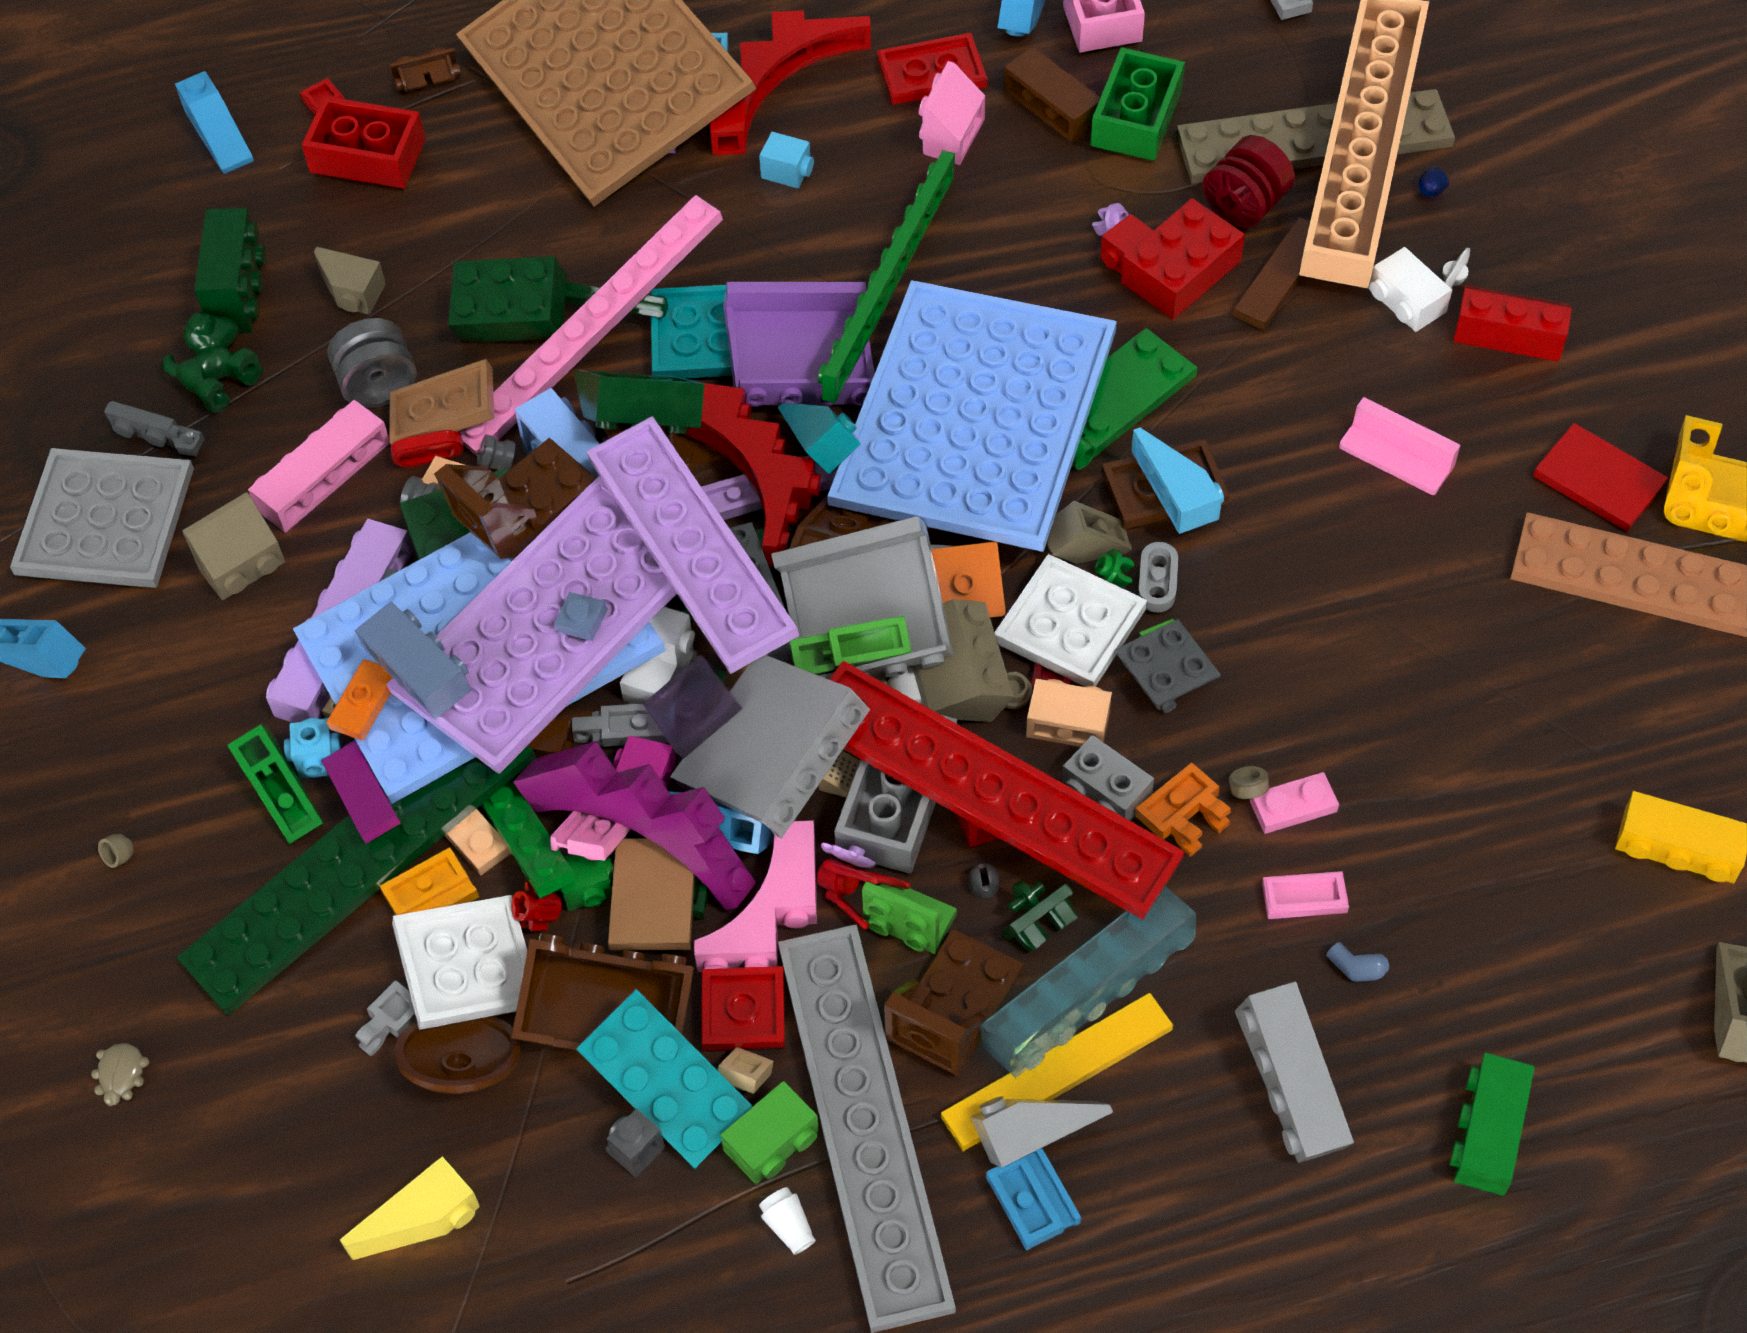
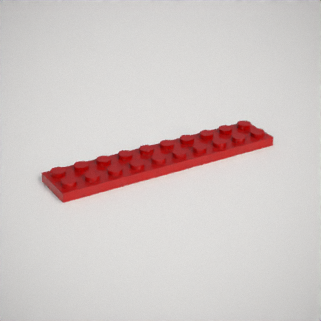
[829,661,1185,920]

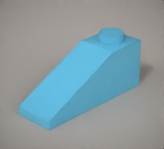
[1131,428,1224,534]

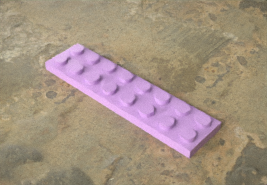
[586,416,799,674]

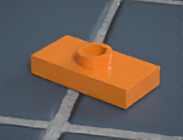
[326,659,393,741]

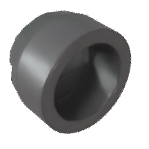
[968,863,999,898]

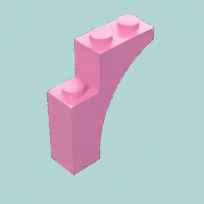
[694,821,817,972]

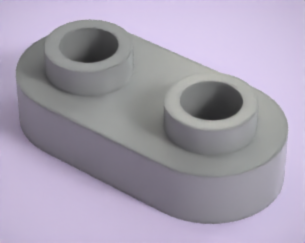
[1138,542,1178,612]

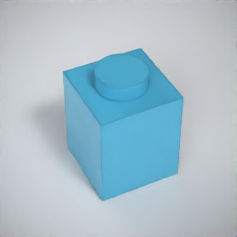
[759,132,814,189]

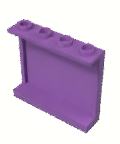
[723,282,875,407]

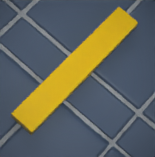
[941,993,1173,1151]

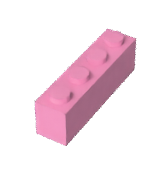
[248,400,390,533]

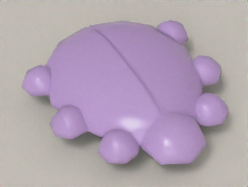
[821,842,876,868]

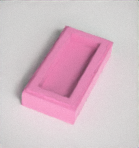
[1262,871,1349,919]

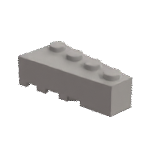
[1234,981,1354,1163]

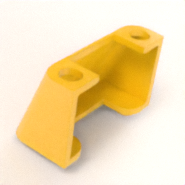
[1664,415,1747,542]

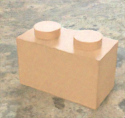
[1026,679,1112,747]

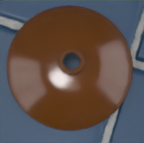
[395,1016,521,1094]

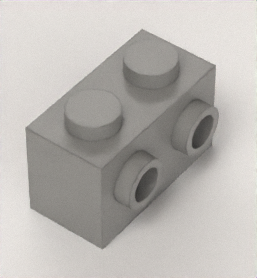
[1062,735,1154,821]

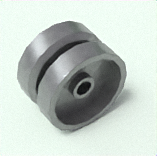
[327,318,417,408]

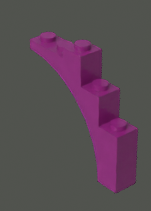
[513,741,756,910]

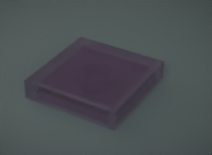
[643,655,743,759]

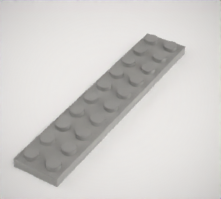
[778,924,956,1333]

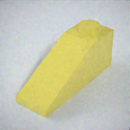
[340,1156,480,1260]

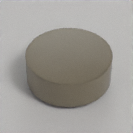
[1229,766,1270,799]

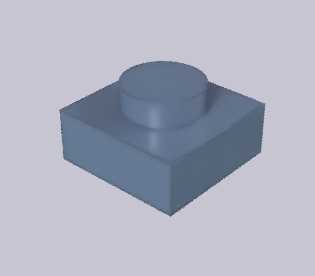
[554,592,608,641]

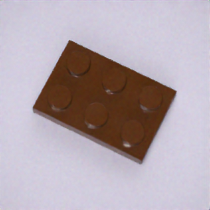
[1101,439,1230,530]

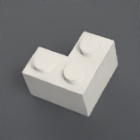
[620,607,697,704]

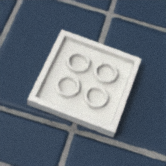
[994,554,1147,687]
[392,895,527,1030]

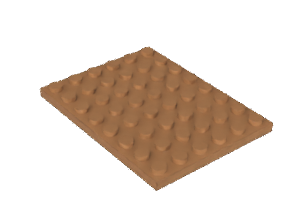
[456,0,756,207]

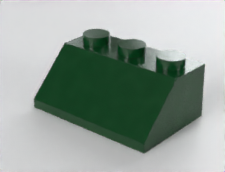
[575,369,705,434]

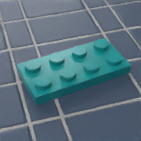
[576,989,753,1169]

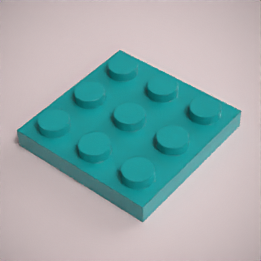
[651,285,732,378]

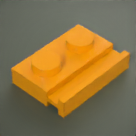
[380,847,479,915]

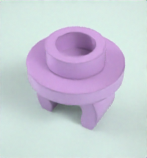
[1092,203,1129,236]

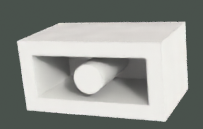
[1369,247,1452,332]

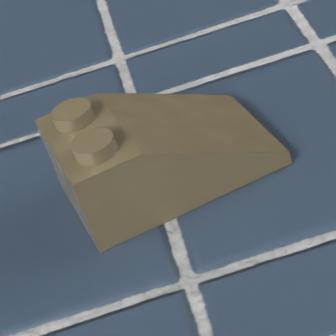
[1714,942,1747,1062]

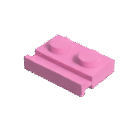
[551,811,631,861]

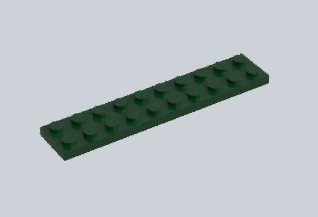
[177,745,537,1016]

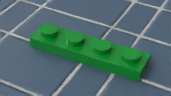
[481,782,576,898]

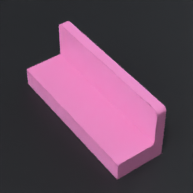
[1339,397,1461,495]

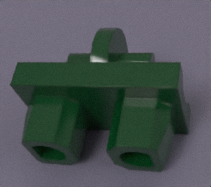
[1001,881,1078,953]

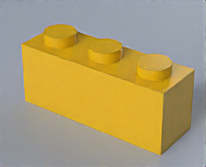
[1615,791,1747,884]

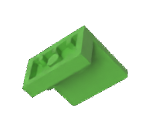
[862,881,957,954]

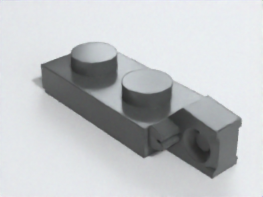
[104,401,205,456]

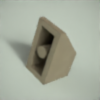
[314,247,386,315]
[1046,501,1132,564]

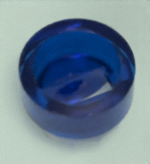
[1418,167,1449,197]

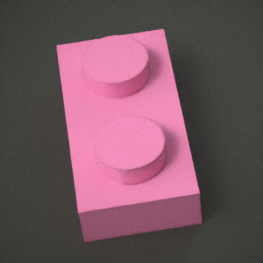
[1250,772,1339,834]

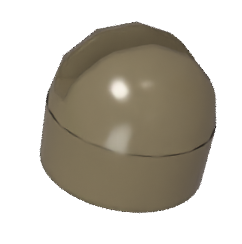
[98,833,134,868]

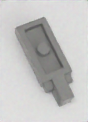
[572,702,680,747]

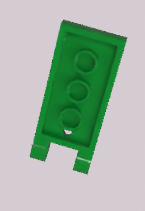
[1072,328,1198,470]

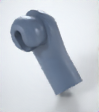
[1326,942,1389,982]

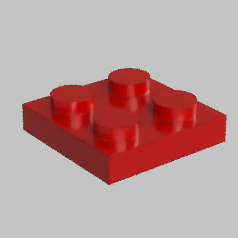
[702,966,785,1051]

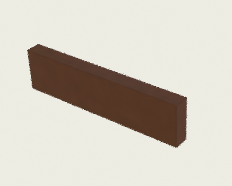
[1233,217,1310,330]

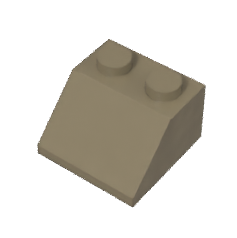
[182,492,285,601]

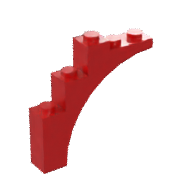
[710,10,871,156]
[659,382,821,567]

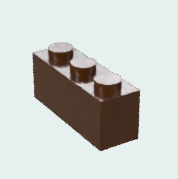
[1003,46,1100,143]

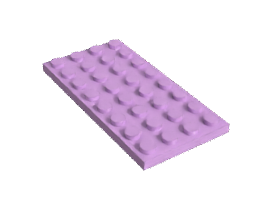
[386,476,677,774]

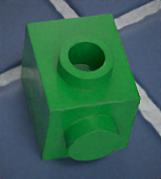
[561,854,614,912]

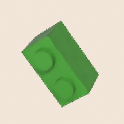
[720,1081,819,1185]

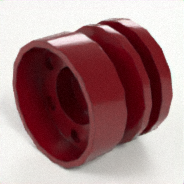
[1202,135,1295,229]

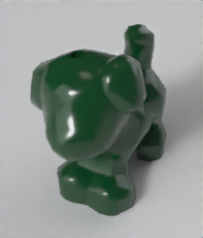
[161,312,263,414]

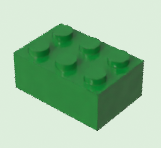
[1091,47,1185,161]

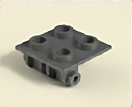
[1115,619,1221,713]

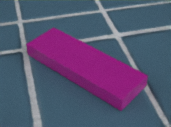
[321,740,401,844]

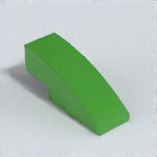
[789,616,912,676]

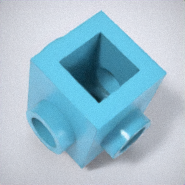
[284,718,343,779]

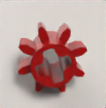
[511,881,561,931]

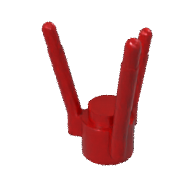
[817,858,911,929]

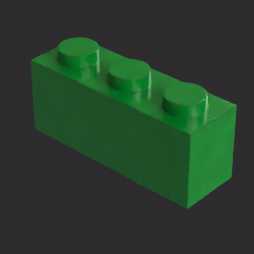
[1449,1053,1535,1196]

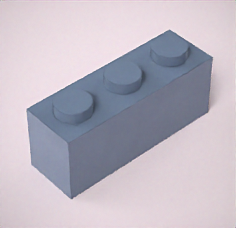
[355,601,472,720]

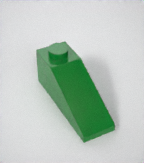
[227,724,324,844]

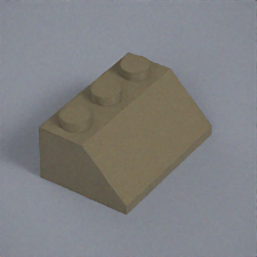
[912,599,1014,722]

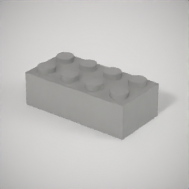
[834,715,957,874]

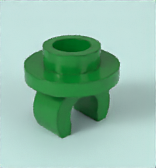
[1095,549,1134,589]

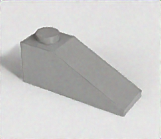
[971,1096,1113,1167]

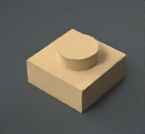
[718,1047,773,1094]

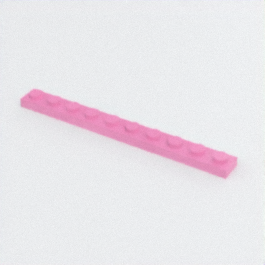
[456,195,723,456]

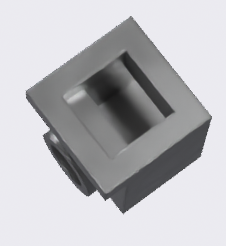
[605,1108,665,1177]

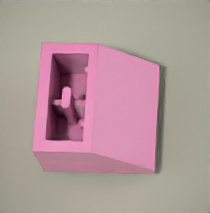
[919,61,985,165]

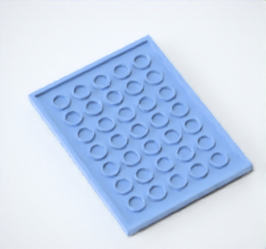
[827,280,1117,552]
[293,532,666,804]

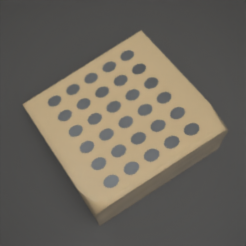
[819,751,860,798]

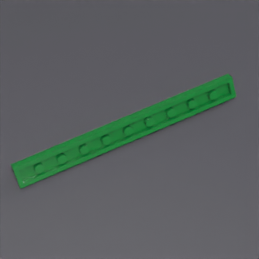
[818,150,955,403]

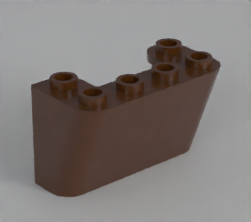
[511,933,694,1050]

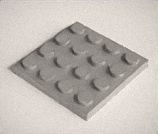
[10,448,194,588]

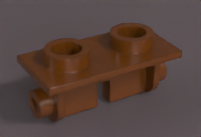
[390,47,461,93]

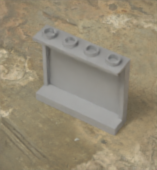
[772,516,954,679]
[670,655,870,839]

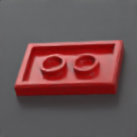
[877,33,988,105]
[1533,423,1669,532]

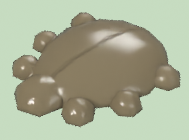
[91,1043,149,1106]

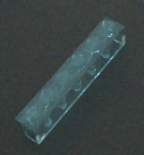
[981,886,1196,1078]

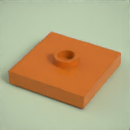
[932,542,1006,618]

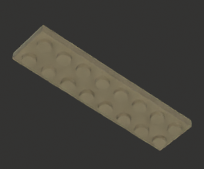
[1176,89,1455,184]

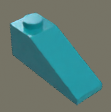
[778,403,861,474]

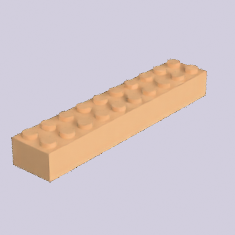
[1299,0,1429,288]

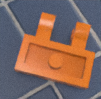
[1135,763,1231,857]

